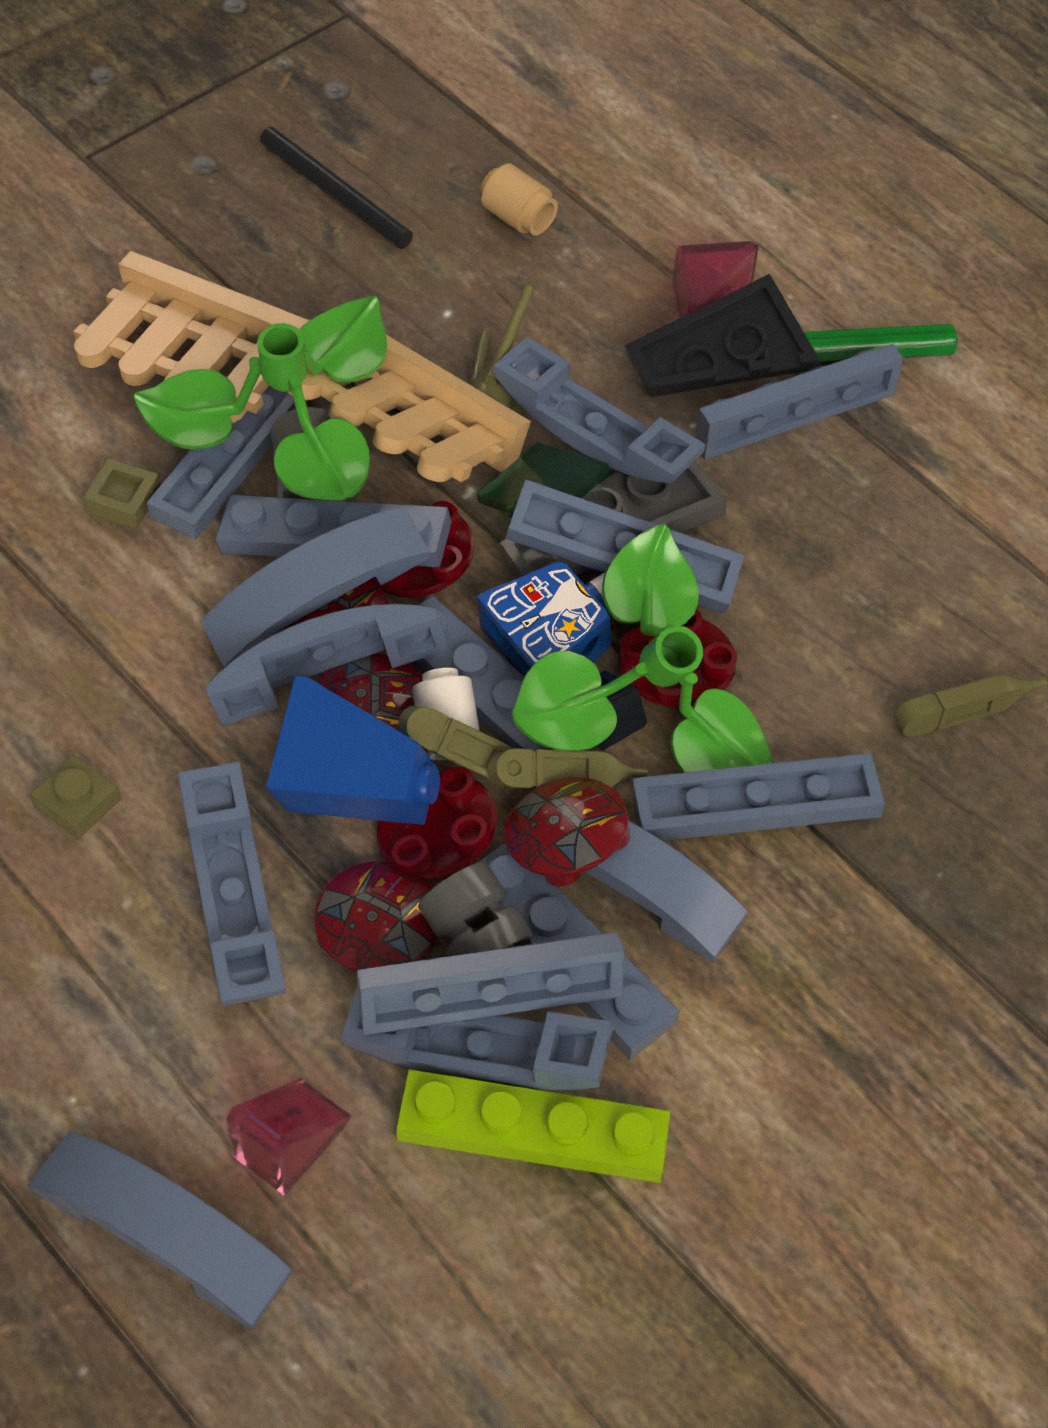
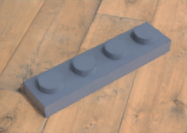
[695,344,904,460]
[146,385,308,539]
[505,479,745,614]
[215,495,452,567]
[413,595,594,751]
[631,753,885,841]
[480,843,679,1060]
[357,932,624,1035]

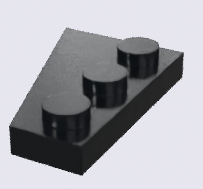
[625,274,820,397]

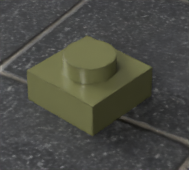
[82,458,161,529]
[30,754,121,840]

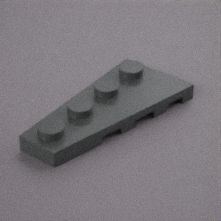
[500,461,727,579]

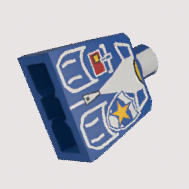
[477,562,611,677]

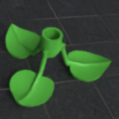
[134,295,387,501]
[511,524,772,773]

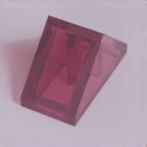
[673,241,759,318]
[226,1078,351,1196]

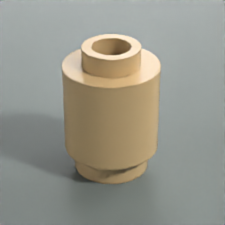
[481,163,558,236]

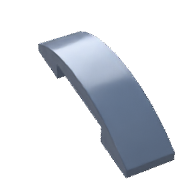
[493,337,706,483]
[201,506,432,668]
[206,604,448,727]
[178,761,286,1007]
[585,820,748,963]
[341,984,613,1090]
[28,1131,292,1330]

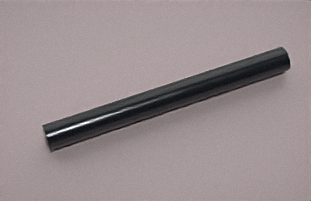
[260,127,413,249]

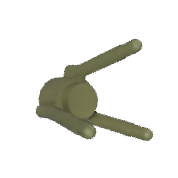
[468,284,534,414]

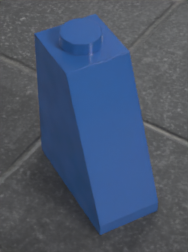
[266,676,440,825]

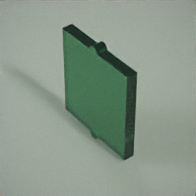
[477,442,610,518]

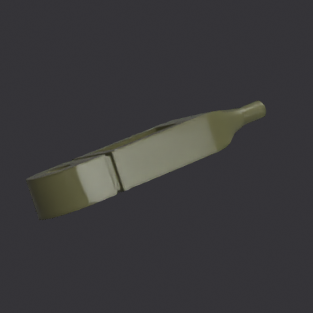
[894,674,1048,737]
[398,705,514,780]
[488,749,648,789]

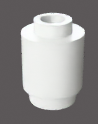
[412,668,480,760]

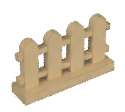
[73,251,309,423]
[287,335,531,482]

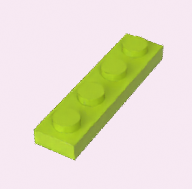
[396,1070,671,1183]

